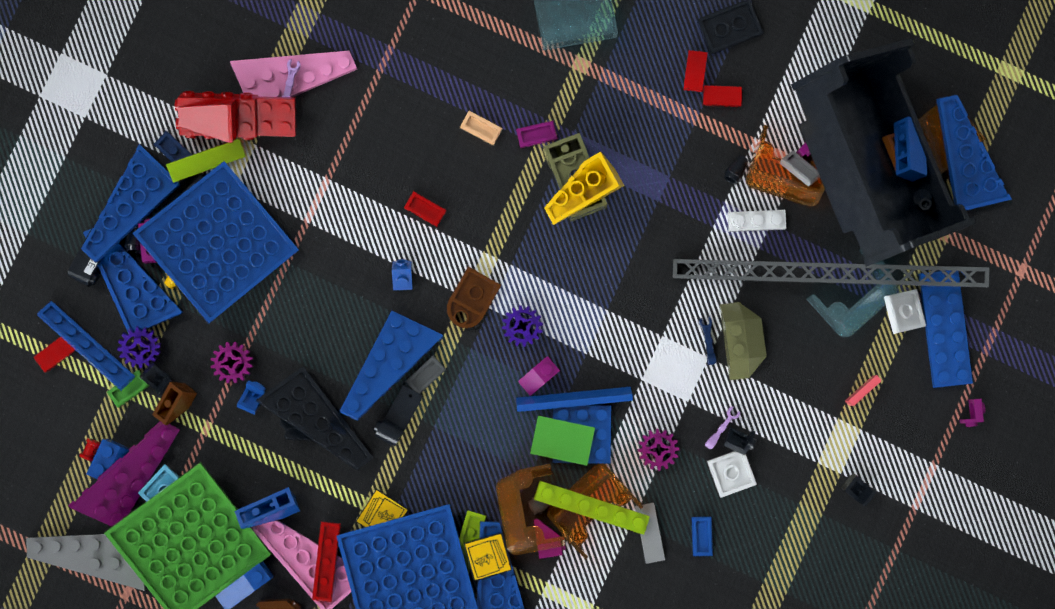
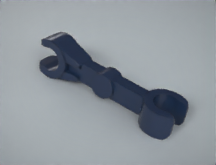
[699,317,716,365]

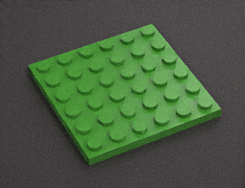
[104,462,271,609]

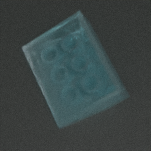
[533,0,618,51]

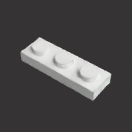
[727,210,786,232]

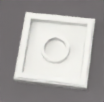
[884,289,926,334]
[707,451,757,498]

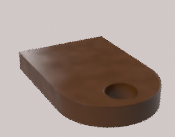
[447,266,502,328]

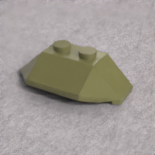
[719,302,766,380]

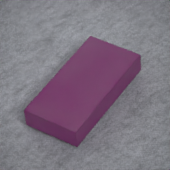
[516,121,557,148]

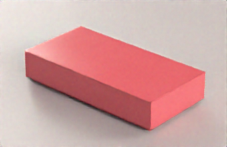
[845,375,881,406]

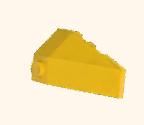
[544,152,624,225]

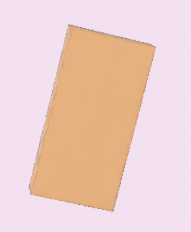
[460,111,502,146]

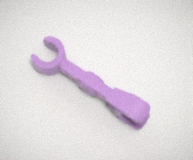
[282,59,301,97]
[705,407,740,449]

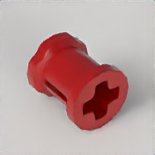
[79,438,101,462]

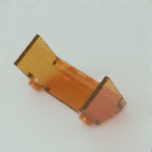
[746,125,825,206]
[547,463,643,560]
[496,464,566,555]

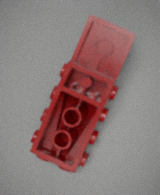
[175,91,296,143]

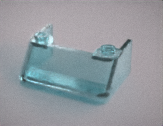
[806,250,898,337]

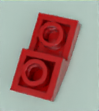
[683,50,708,92]

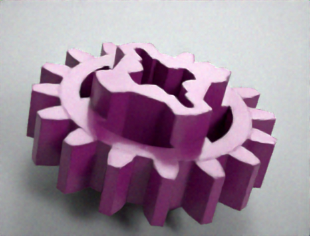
[210,342,253,384]
[637,429,679,471]

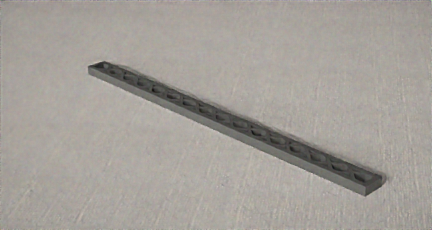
[673,259,989,288]

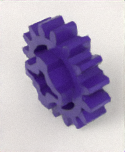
[502,305,543,347]
[117,326,161,368]

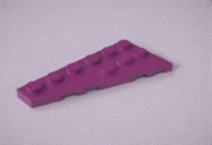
[68,422,180,526]

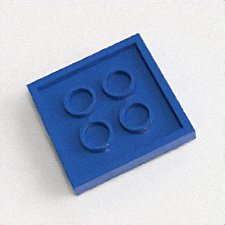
[553,405,611,464]

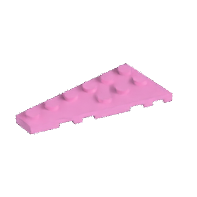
[230,51,357,97]
[251,520,351,609]

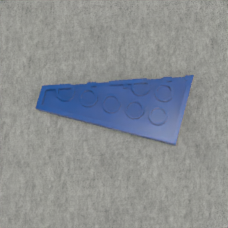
[936,95,1012,210]
[81,144,180,263]
[83,229,184,334]
[340,311,443,421]
[477,521,524,609]

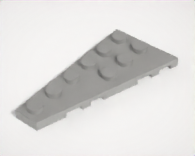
[26,534,146,591]

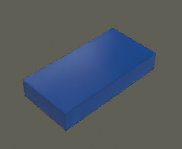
[691,516,713,556]

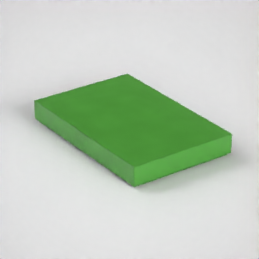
[530,416,595,466]

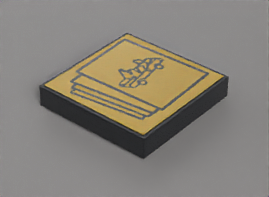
[355,489,409,527]
[464,532,512,581]

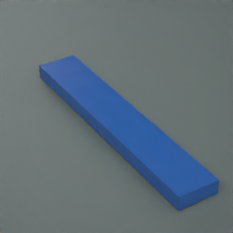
[37,301,135,391]
[516,387,633,412]

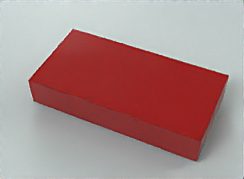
[703,86,742,107]
[404,191,446,227]
[33,337,76,373]

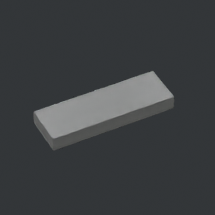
[635,502,665,564]

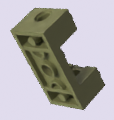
[543,133,608,222]

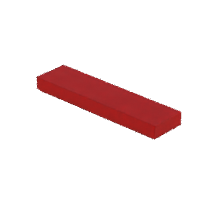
[312,521,341,602]

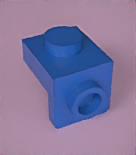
[392,259,413,290]
[237,381,265,415]

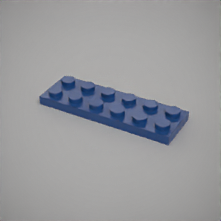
[919,271,973,388]

